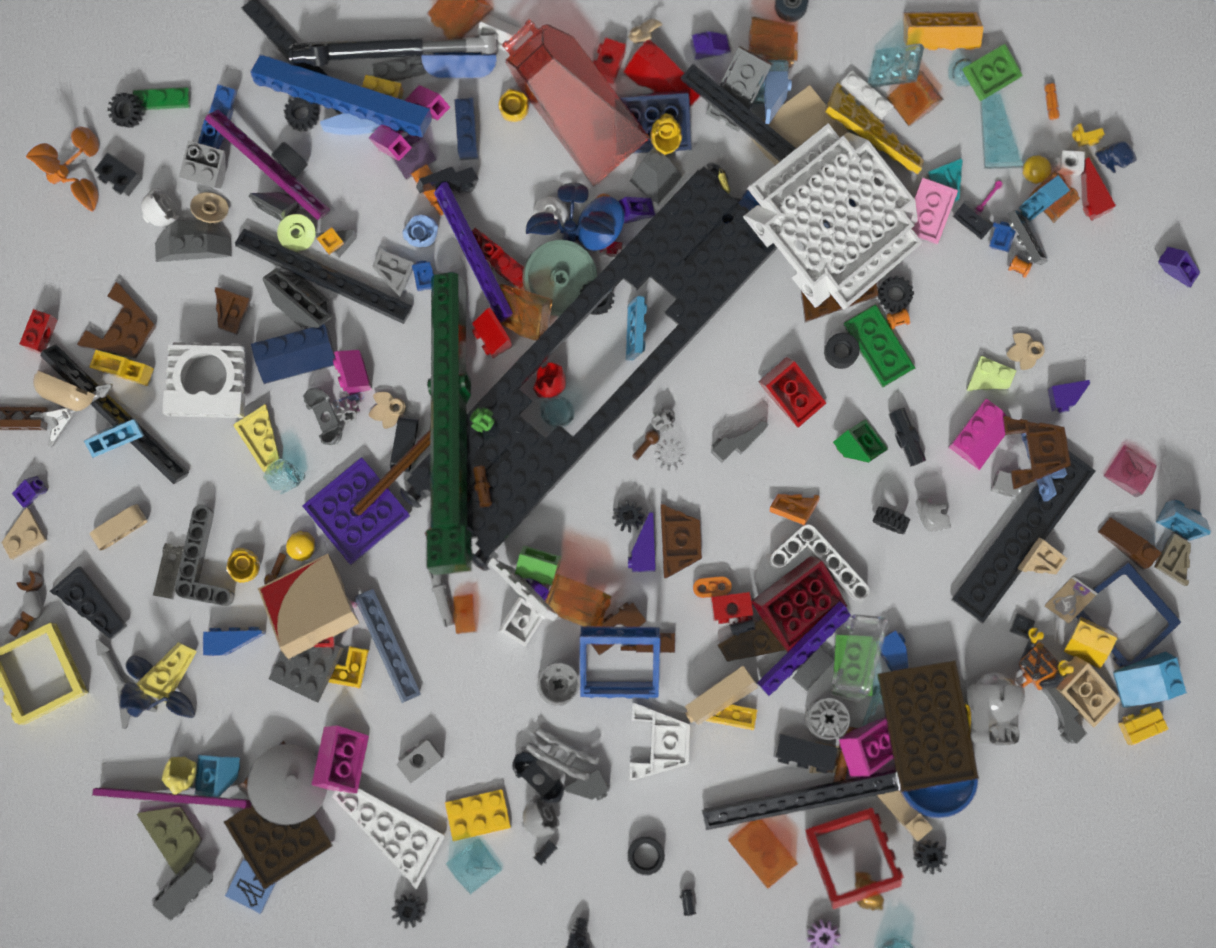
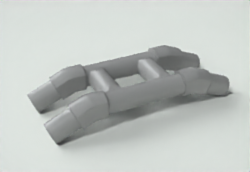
[525,726,599,781]

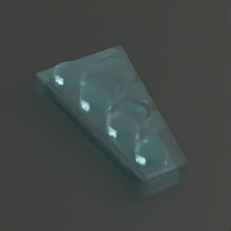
[980,94,1023,169]

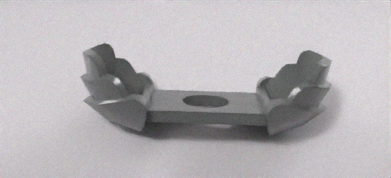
[303,388,343,445]

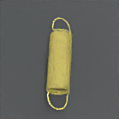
[718,170,730,194]

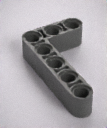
[175,505,234,606]

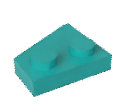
[927,158,963,202]

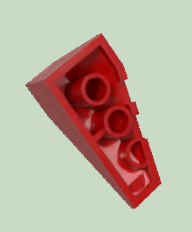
[623,39,701,107]

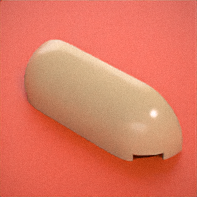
[33,371,95,411]

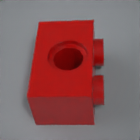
[591,37,626,85]
[19,309,58,354]
[710,592,753,624]

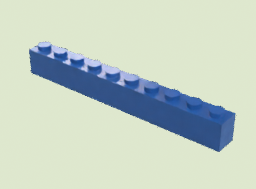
[250,54,432,138]

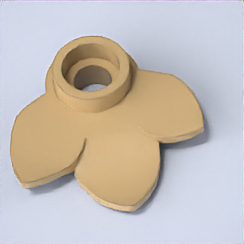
[628,19,662,43]
[1006,333,1045,370]
[368,392,406,429]

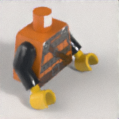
[1015,628,1074,690]

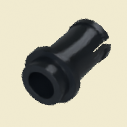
[730,618,755,636]
[533,840,558,866]
[679,889,696,916]

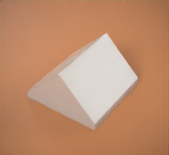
[499,597,543,647]

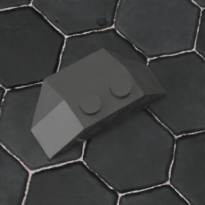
[155,219,231,262]
[262,268,332,327]

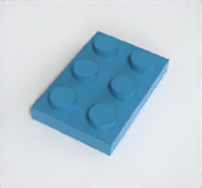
[626,296,647,361]

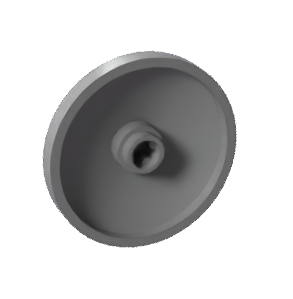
[247,744,327,825]

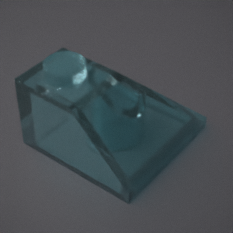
[445,838,502,894]

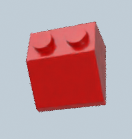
[471,307,512,359]

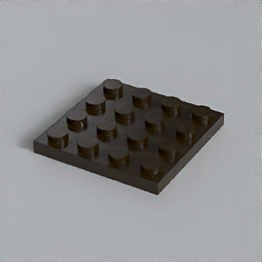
[224,805,333,890]

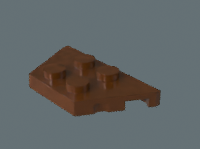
[660,504,702,579]

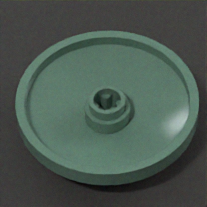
[523,240,597,316]

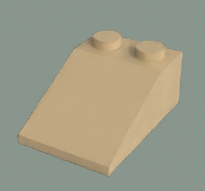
[1055,656,1121,727]

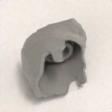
[915,497,951,532]

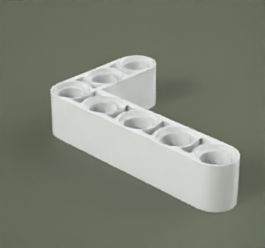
[769,524,870,601]

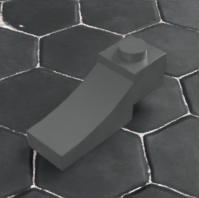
[711,420,768,463]
[1041,688,1087,744]

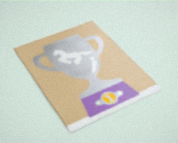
[1045,576,1098,624]

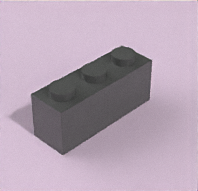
[152,855,214,921]

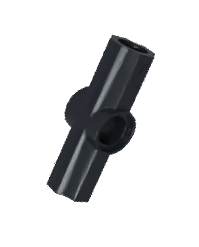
[888,408,926,467]

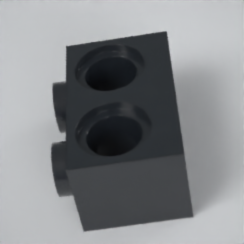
[94,152,142,197]

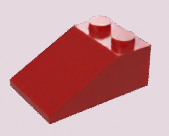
[758,357,827,428]

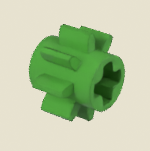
[470,407,494,432]

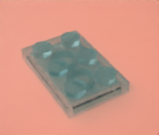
[868,44,924,88]

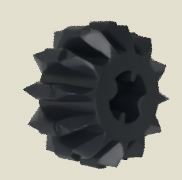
[612,500,645,533]
[913,840,948,875]
[392,893,426,928]

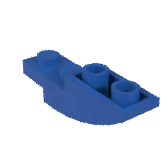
[198,84,237,149]

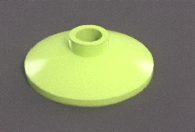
[277,214,315,251]

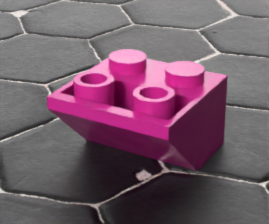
[333,350,372,395]

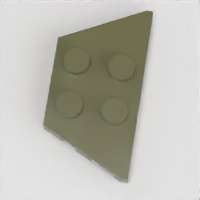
[137,806,202,875]

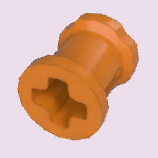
[1008,255,1033,278]
[886,308,910,330]

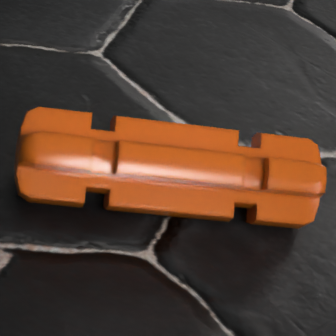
[1045,83,1060,120]

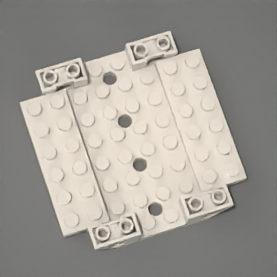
[743,123,922,310]

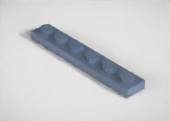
[354,589,421,703]

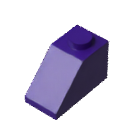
[691,31,731,60]
[619,197,656,224]
[1158,247,1200,288]
[1047,380,1090,414]

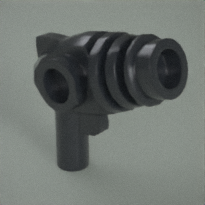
[566,917,590,948]

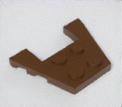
[77,282,156,358]
[1003,416,1070,490]

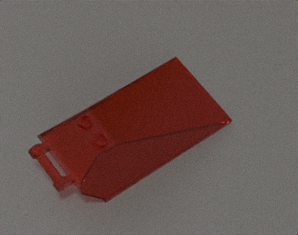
[502,19,650,186]

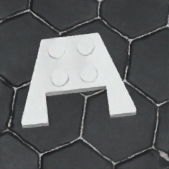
[629,703,690,781]

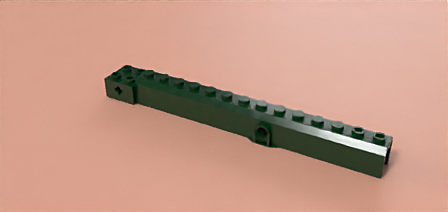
[426,272,472,575]

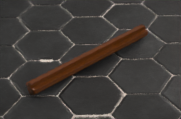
[353,429,431,515]

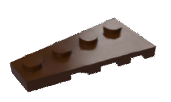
[800,283,878,323]

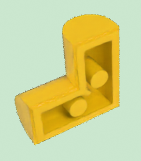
[329,646,369,689]

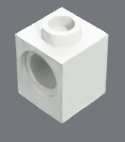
[1054,150,1085,176]

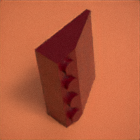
[751,556,847,652]

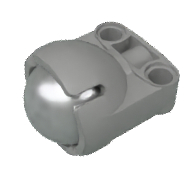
[967,672,1025,745]

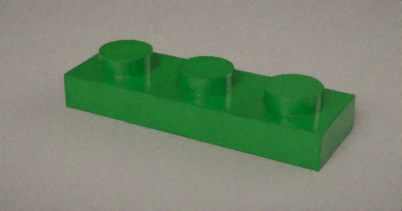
[132,87,190,110]

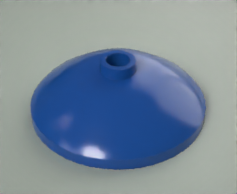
[577,196,625,251]

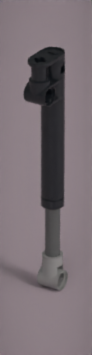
[289,33,497,66]

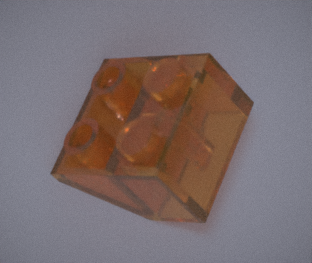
[1029,171,1080,223]

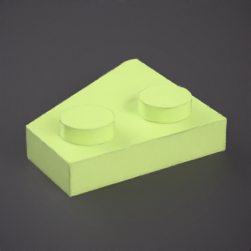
[966,356,1016,391]

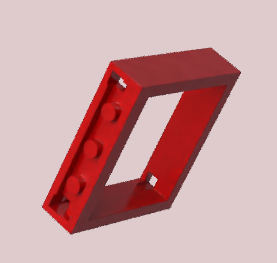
[805,808,904,909]

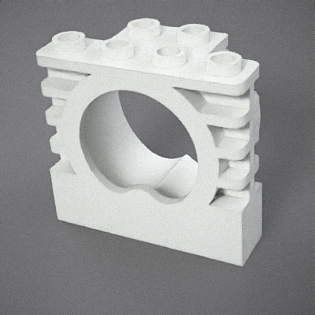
[162,342,247,418]

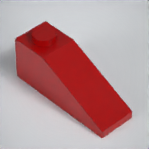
[1081,157,1116,221]

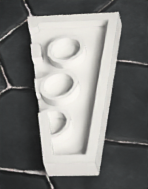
[488,558,558,621]

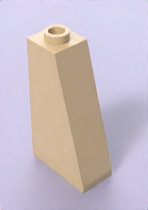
[685,666,758,725]

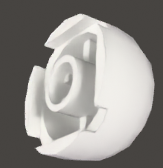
[141,188,179,227]
[532,196,569,235]

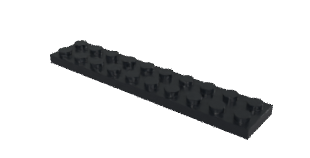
[951,450,1096,623]

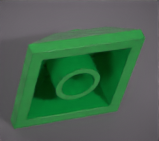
[833,419,888,463]

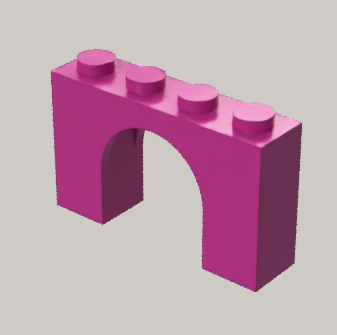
[369,85,450,161]

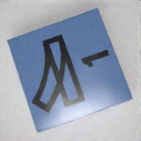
[225,859,277,914]

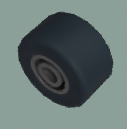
[774,0,809,22]

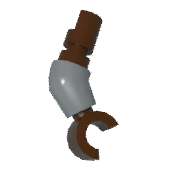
[8,570,43,637]

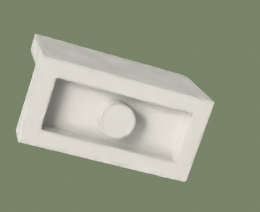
[477,15,521,53]

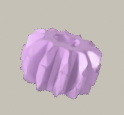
[807,920,841,948]

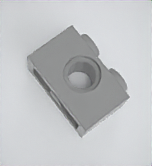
[396,739,443,783]

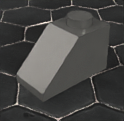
[564,769,610,801]

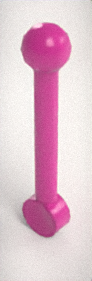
[976,181,1003,212]

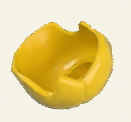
[1023,155,1052,184]
[286,531,315,561]

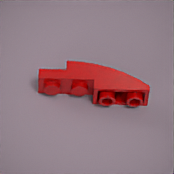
[472,227,524,289]

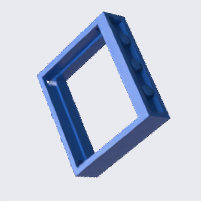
[580,627,660,699]

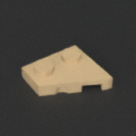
[1018,538,1067,574]

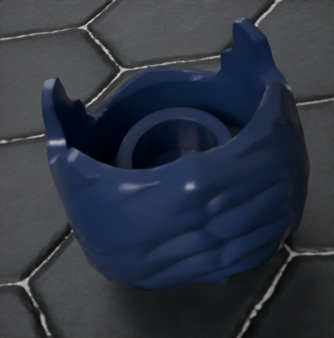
[1095,141,1137,174]

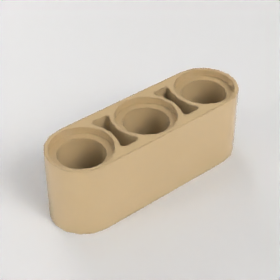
[90,504,148,551]

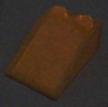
[500,284,553,341]
[728,819,798,889]

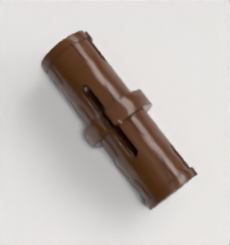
[473,466,492,507]

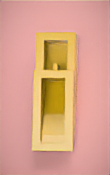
[89,350,154,386]

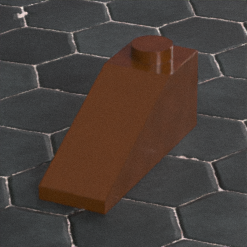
[1098,517,1161,569]

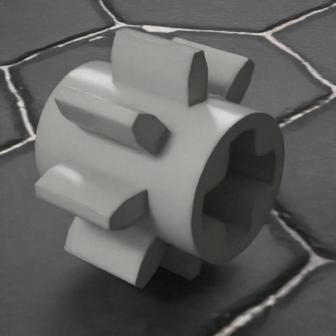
[335,398,360,423]
[651,407,675,432]

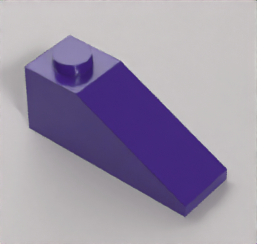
[628,512,655,573]

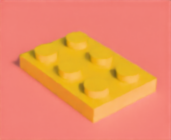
[445,789,511,842]

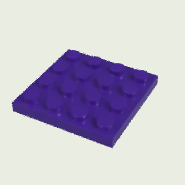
[302,457,410,565]

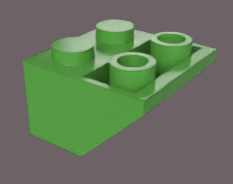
[515,545,561,585]

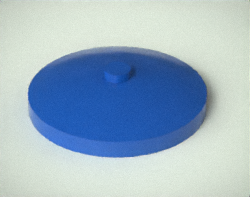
[901,779,978,818]

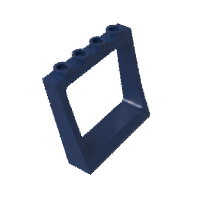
[1076,561,1181,668]

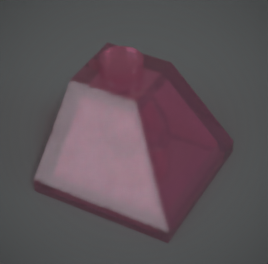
[1103,445,1157,498]

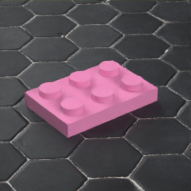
[911,178,958,244]

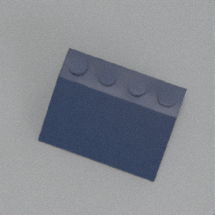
[613,90,691,155]

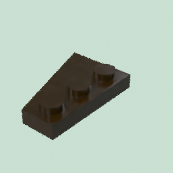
[717,619,785,662]

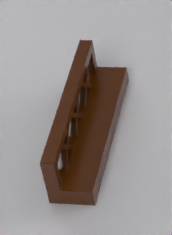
[0,407,48,430]

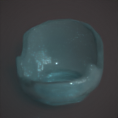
[948,58,973,87]

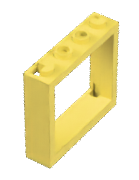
[0,623,88,725]

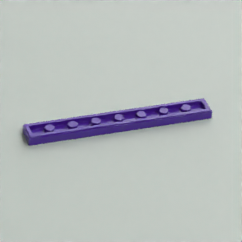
[434,182,513,323]

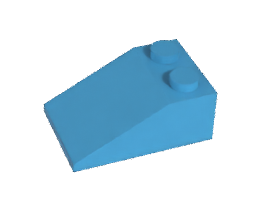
[1156,500,1211,541]
[1113,651,1187,708]

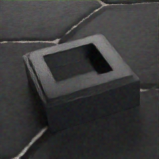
[1009,614,1035,639]

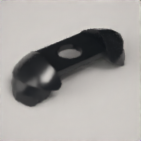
[512,751,564,803]

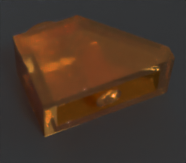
[453,594,477,635]

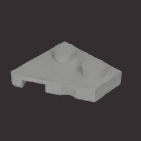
[373,249,415,297]

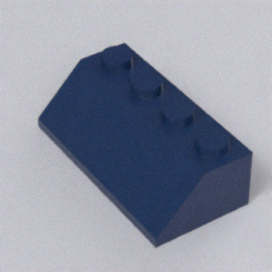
[251,324,335,384]

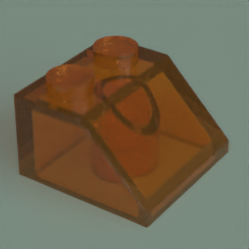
[886,71,944,126]

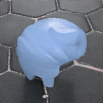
[402,215,438,247]

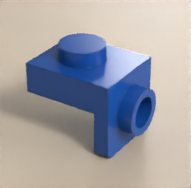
[989,221,1016,253]
[412,260,434,292]

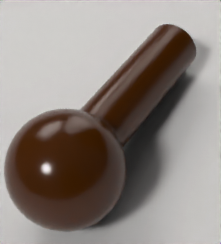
[632,430,660,460]
[264,553,286,584]

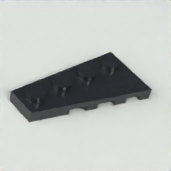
[49,567,127,639]

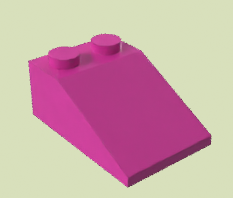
[839,717,893,776]

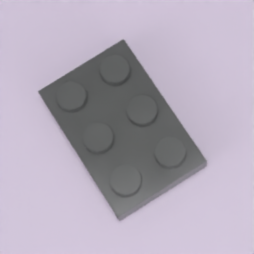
[1008,210,1048,265]

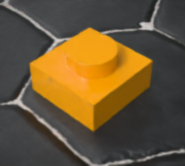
[317,227,344,255]

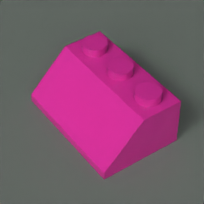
[948,399,1006,470]
[312,725,369,794]

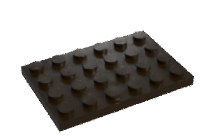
[877,660,979,792]

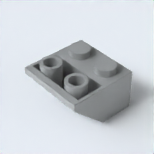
[179,140,226,188]

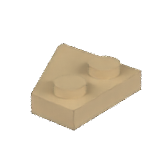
[1,508,47,560]

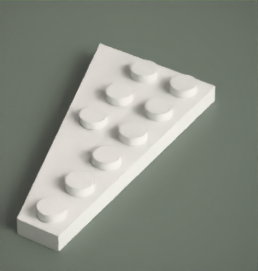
[332,787,446,889]

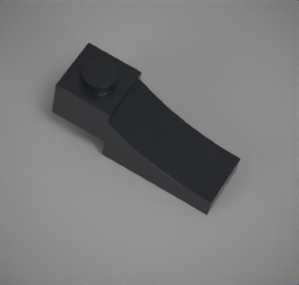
[416,166,479,193]

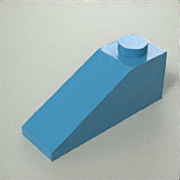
[84,418,144,458]

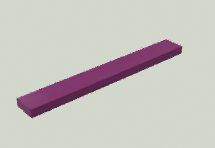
[205,110,330,220]
[92,787,252,808]

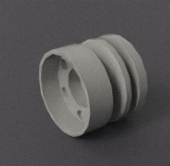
[537,663,579,706]
[805,698,850,740]

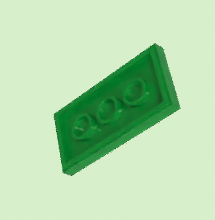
[843,304,915,388]

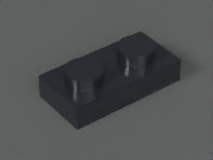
[952,200,994,240]

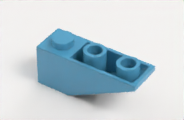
[1019,175,1070,222]

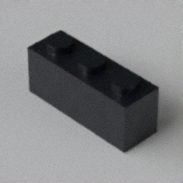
[773,734,838,774]

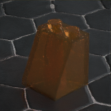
[427,0,493,39]
[748,17,798,68]
[545,573,612,627]

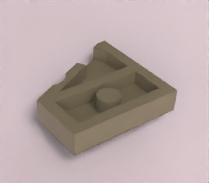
[1154,534,1191,586]

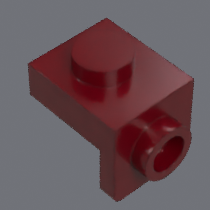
[599,242,623,257]

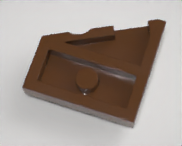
[215,287,251,335]

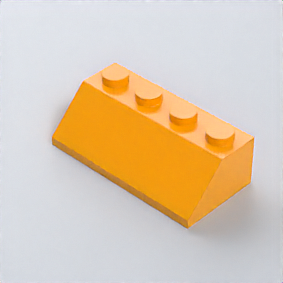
[903,12,983,50]

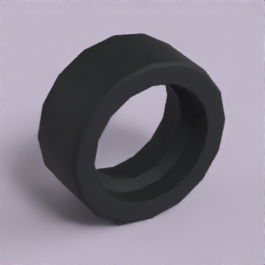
[628,837,665,875]

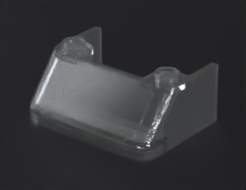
[829,614,888,703]

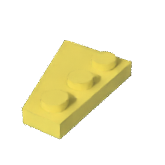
[233,404,281,473]
[137,642,197,702]

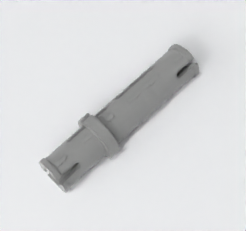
[428,571,456,627]

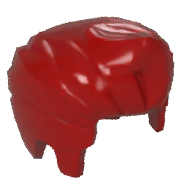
[533,362,566,398]

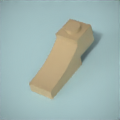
[876,791,933,841]

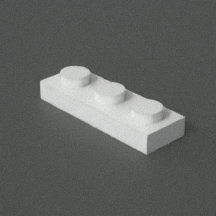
[840,71,894,121]

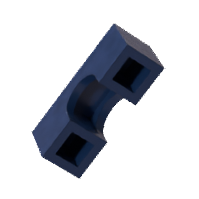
[454,98,478,160]

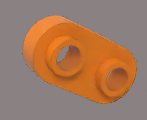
[693,577,732,598]

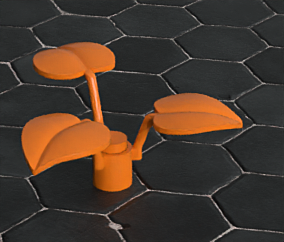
[26,127,99,212]

